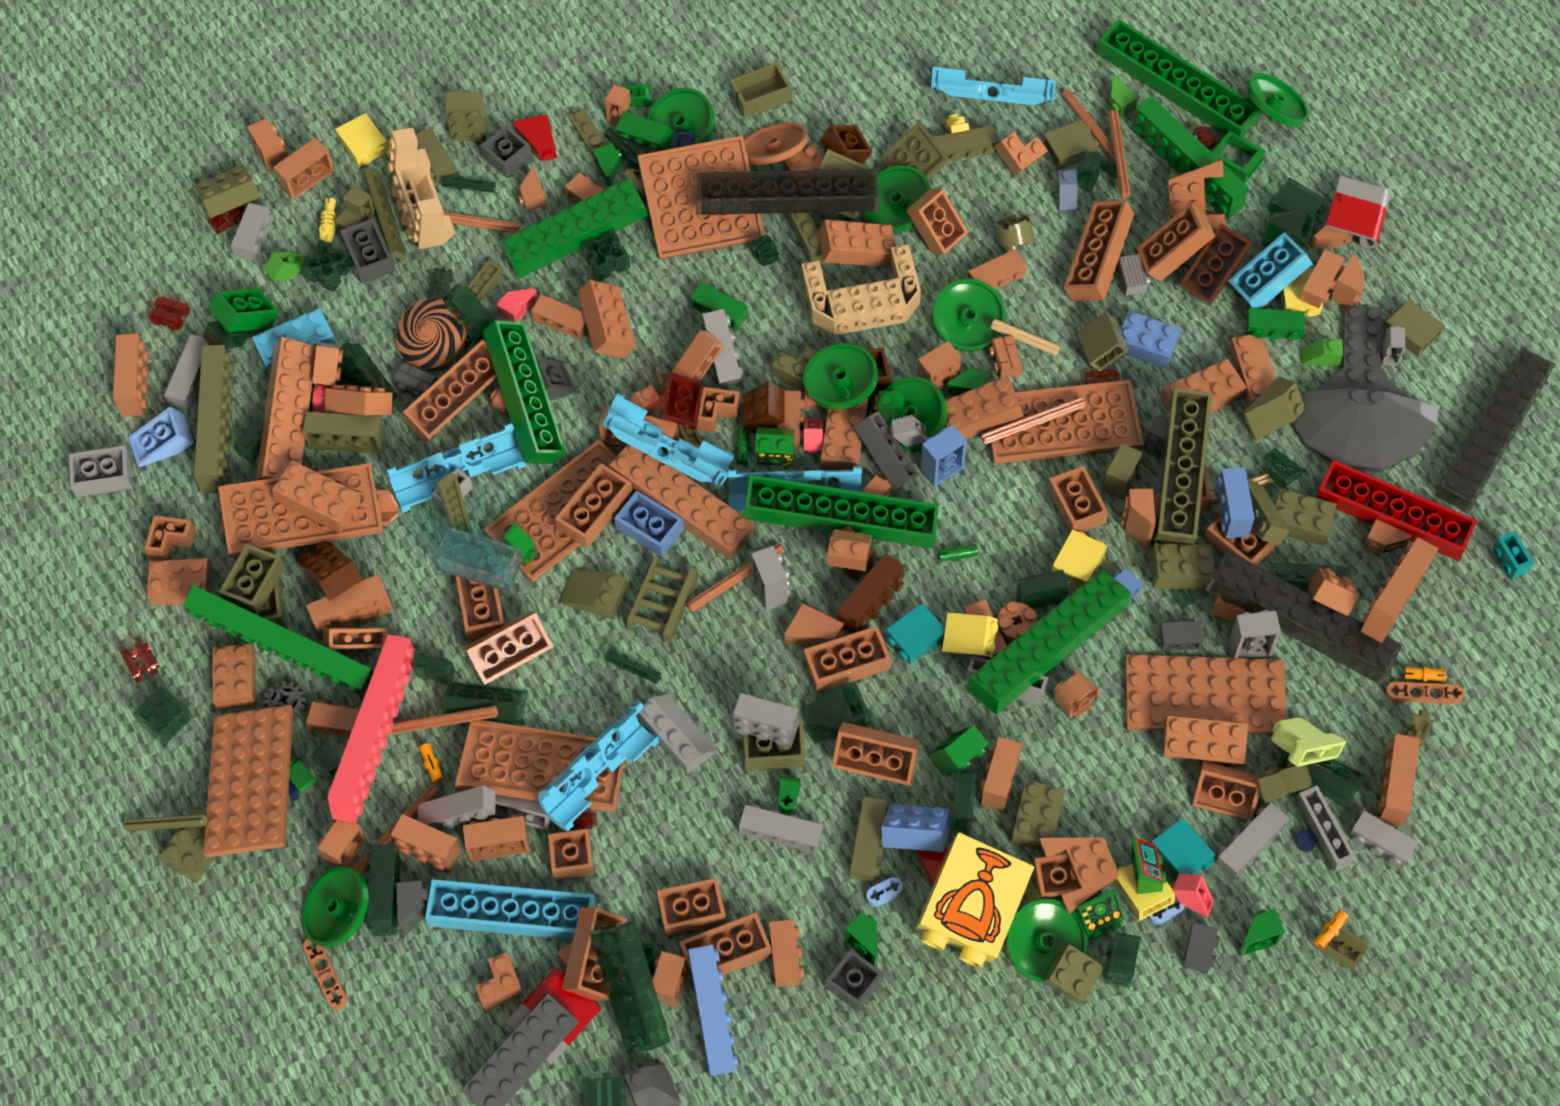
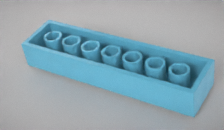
[425,880,597,940]

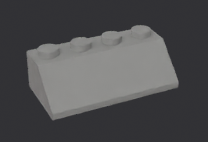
[637,694,718,775]

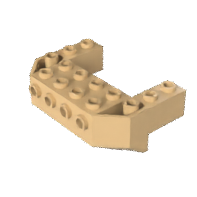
[387,128,455,249]
[801,245,921,335]

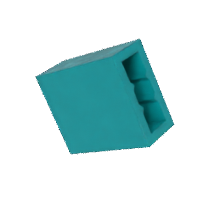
[885,603,945,665]
[1152,818,1215,878]

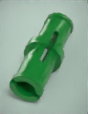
[735,427,750,465]
[938,544,978,562]

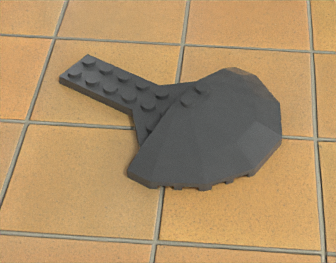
[1291,306,1438,472]

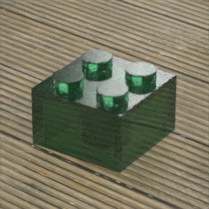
[132,686,193,745]

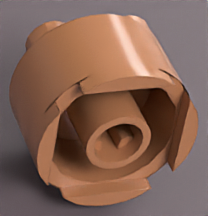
[997,602,1037,645]
[1054,671,1100,718]

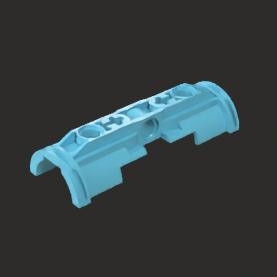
[931,67,1056,105]
[602,393,735,487]
[386,422,527,513]
[728,466,862,512]
[538,702,659,831]

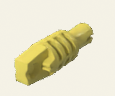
[319,198,337,243]

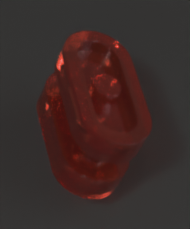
[148,296,191,331]
[120,641,160,684]

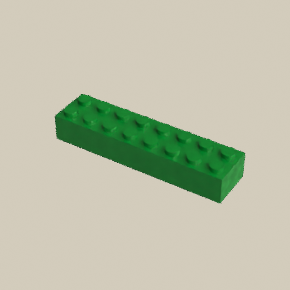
[1132,96,1249,218]
[500,178,648,278]
[483,320,566,464]

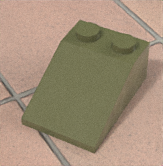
[1243,376,1304,440]
[560,570,628,620]

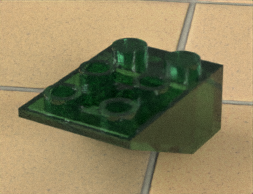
[800,681,870,744]

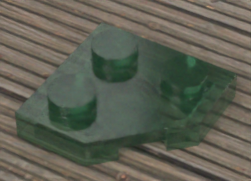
[1263,448,1305,488]

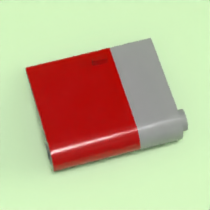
[1325,175,1391,249]
[504,967,602,1065]

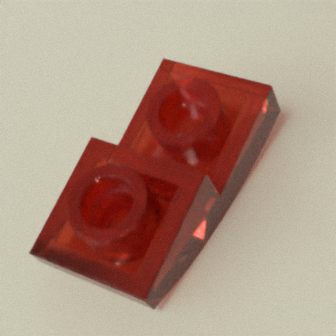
[207,205,245,234]

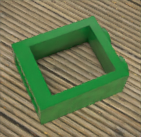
[1210,131,1266,183]

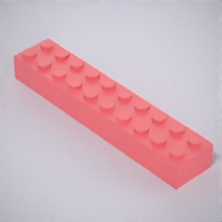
[328,635,416,823]

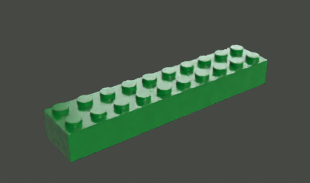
[1096,19,1261,137]
[743,475,939,548]
[967,569,1131,715]
[183,585,374,695]

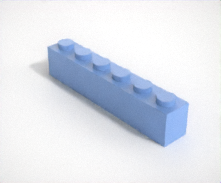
[687,945,738,1076]

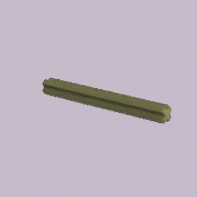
[123,814,208,832]

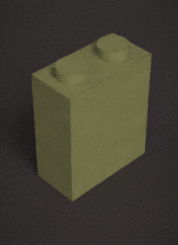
[1043,119,1099,170]
[1383,299,1445,357]
[1077,312,1129,372]

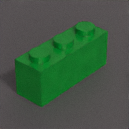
[615,111,674,151]
[690,282,748,331]
[1246,308,1305,340]

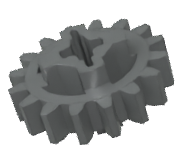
[263,681,307,722]

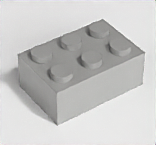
[69,445,133,497]
[751,546,790,611]
[1229,610,1281,659]
[733,693,799,746]

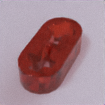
[1084,369,1120,385]

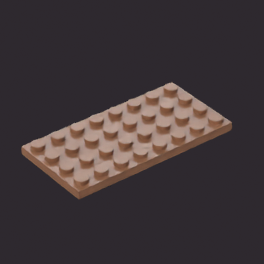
[988,380,1144,464]
[483,439,634,583]
[218,463,383,557]
[1125,655,1287,735]
[203,705,293,858]
[455,720,625,812]

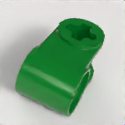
[621,84,652,108]
[778,776,801,816]

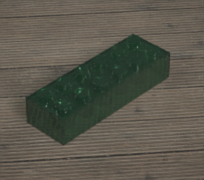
[590,920,671,1053]

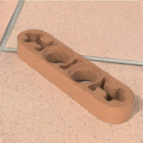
[1385,682,1465,704]
[303,939,347,1011]

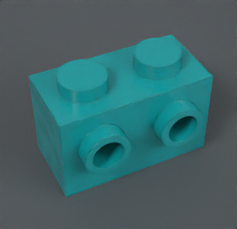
[1492,531,1534,580]

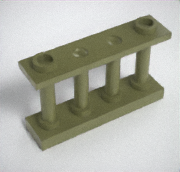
[625,556,699,643]

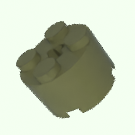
[994,214,1035,250]

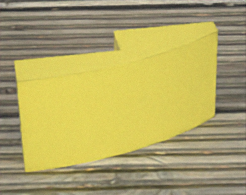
[944,114,969,133]

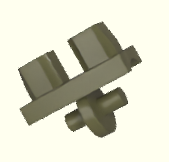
[1405,710,1434,747]

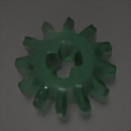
[751,234,779,267]

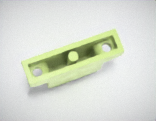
[1271,718,1346,767]

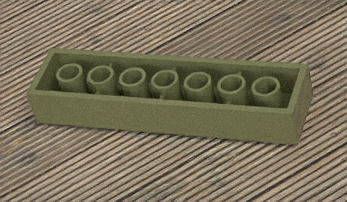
[194,345,235,494]
[1155,388,1212,545]

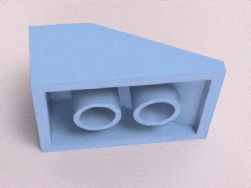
[128,407,194,467]

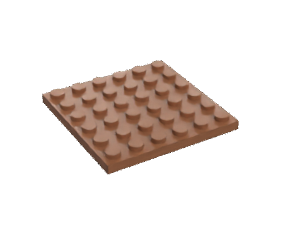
[638,135,765,260]

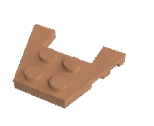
[1168,159,1226,229]
[1039,838,1119,914]

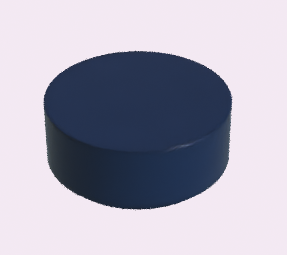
[1295,831,1317,852]

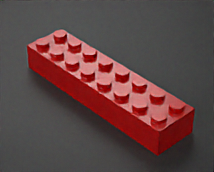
[1316,460,1478,561]

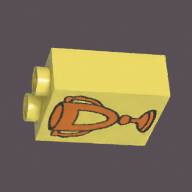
[915,833,1035,968]

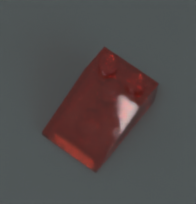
[659,371,704,430]

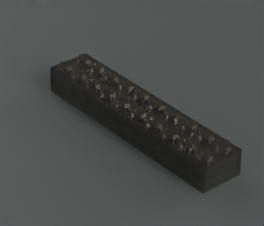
[697,169,879,215]
[1434,347,1556,514]
[1205,550,1402,685]

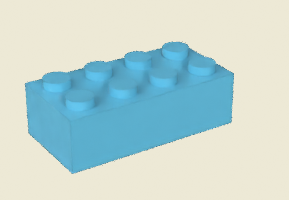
[1228,232,1313,309]
[252,308,336,376]

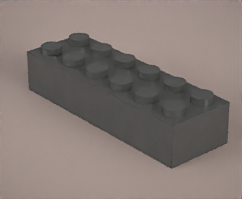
[460,994,579,1106]

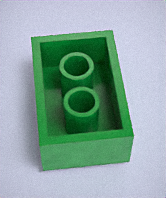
[208,288,279,332]
[927,725,989,774]

